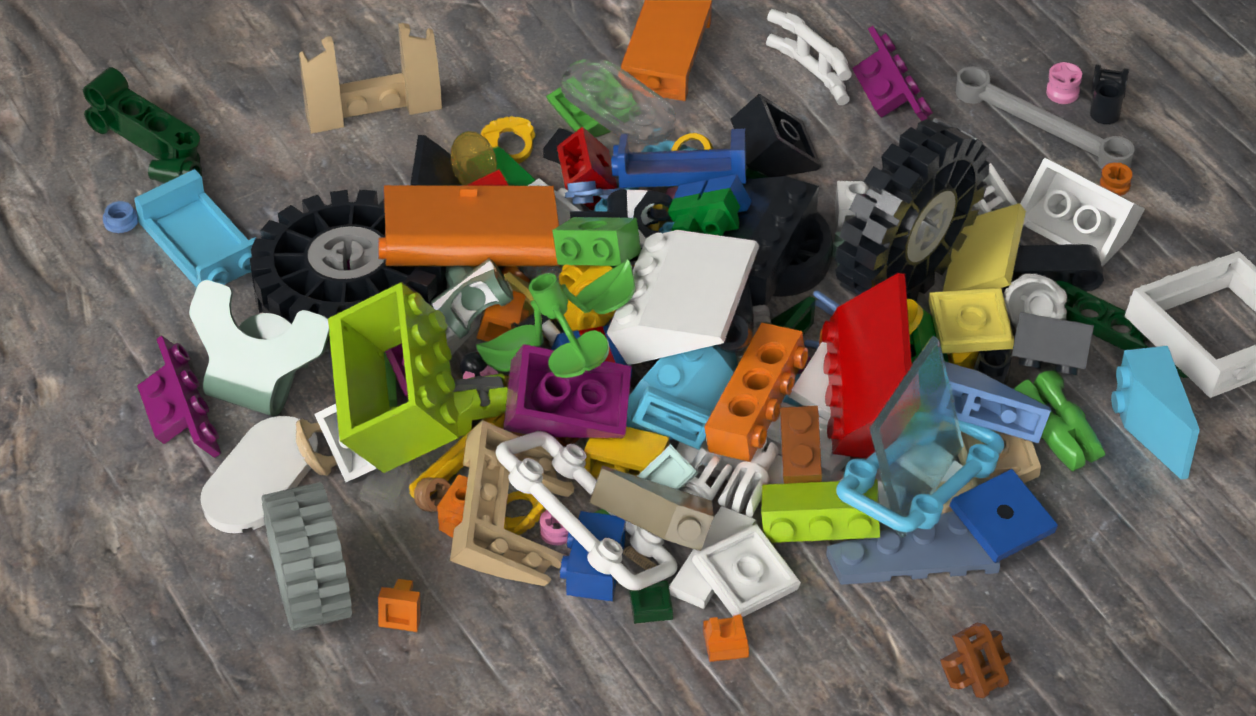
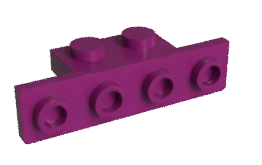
[852,26,933,121]
[137,335,221,458]

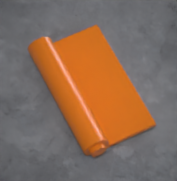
[378,185,560,266]

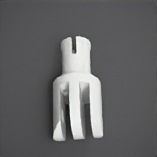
[718,440,779,518]
[680,448,733,500]

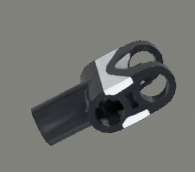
[570,190,673,265]

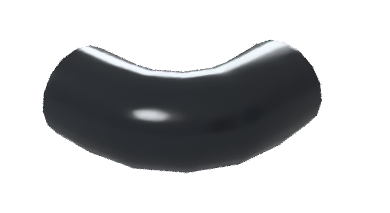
[717,283,754,353]

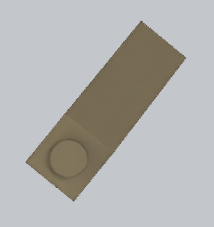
[590,466,714,551]

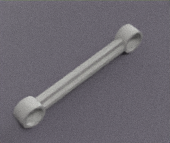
[955,66,1134,169]

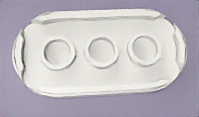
[201,416,318,533]

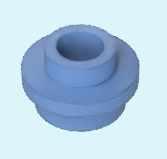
[103,201,138,233]

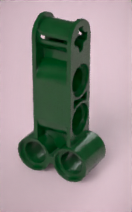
[83,67,200,163]

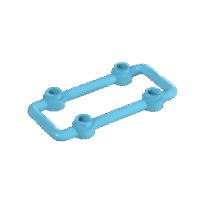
[836,406,1004,533]

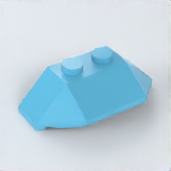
[626,345,738,440]

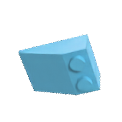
[1111,346,1200,479]

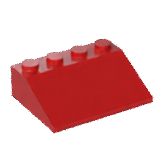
[821,273,915,459]

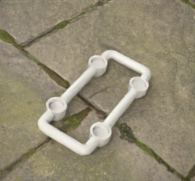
[496,431,678,591]

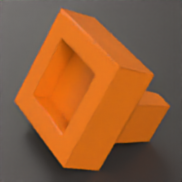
[378,579,421,632]
[703,614,749,662]

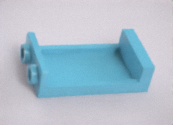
[134,169,256,288]

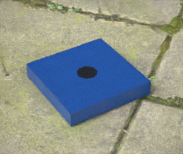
[949,469,1058,563]

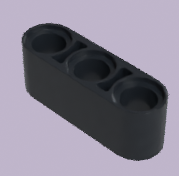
[1003,244,1104,292]

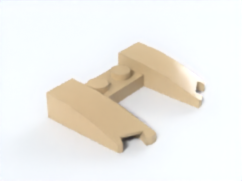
[299,23,442,134]
[450,420,574,586]

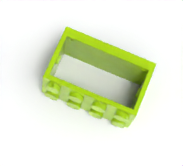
[328,282,459,473]

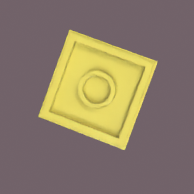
[929,288,1014,354]

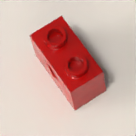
[557,127,618,211]

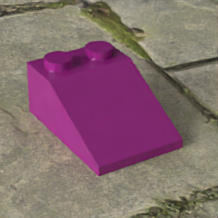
[504,344,631,438]

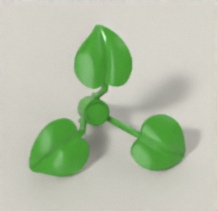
[476,259,635,378]

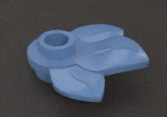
[565,181,630,204]

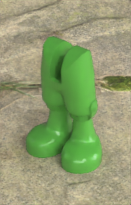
[1014,371,1105,472]

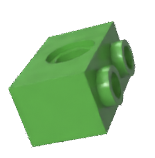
[552,217,641,266]

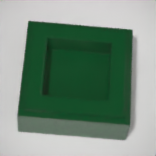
[629,580,673,624]

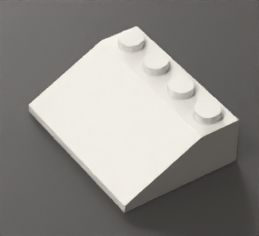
[607,230,759,365]

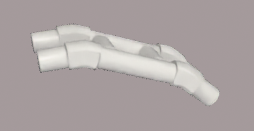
[766,9,852,105]

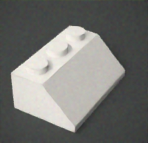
[1020,158,1145,267]

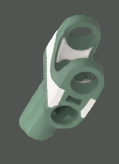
[431,258,514,339]

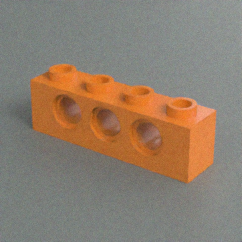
[704,322,808,462]

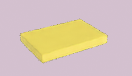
[943,203,1026,292]

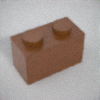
[780,406,822,484]

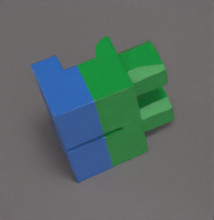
[668,174,752,236]

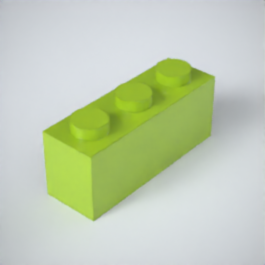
[761,479,880,543]

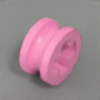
[540,510,568,545]

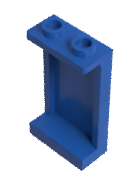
[611,129,746,188]

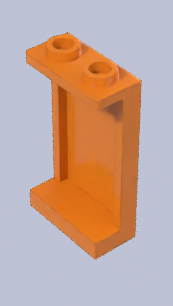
[621,0,712,101]

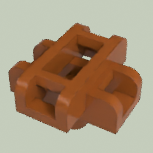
[940,622,1012,698]

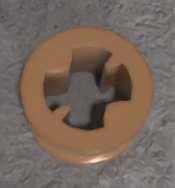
[414,477,451,512]

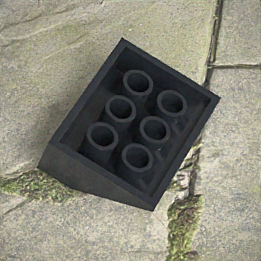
[723,176,819,306]

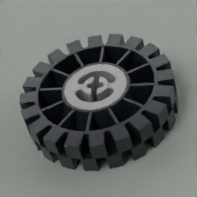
[835,118,990,301]
[250,190,447,343]

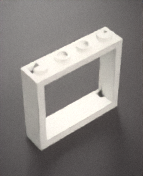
[1125,251,1256,398]

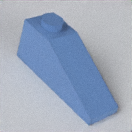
[930,361,1051,443]

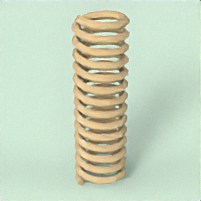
[623,546,657,570]

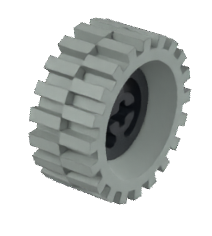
[261,482,352,631]

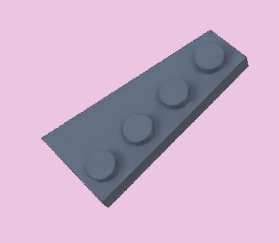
[826,511,1000,585]

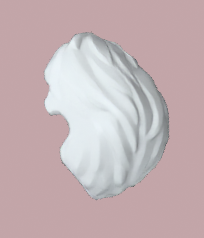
[1003,274,1067,329]

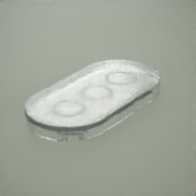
[561,59,676,145]

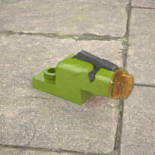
[391,374,509,436]

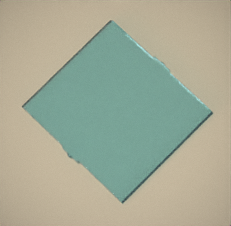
[869,336,964,538]

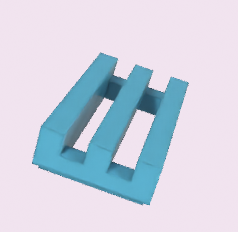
[631,385,712,450]

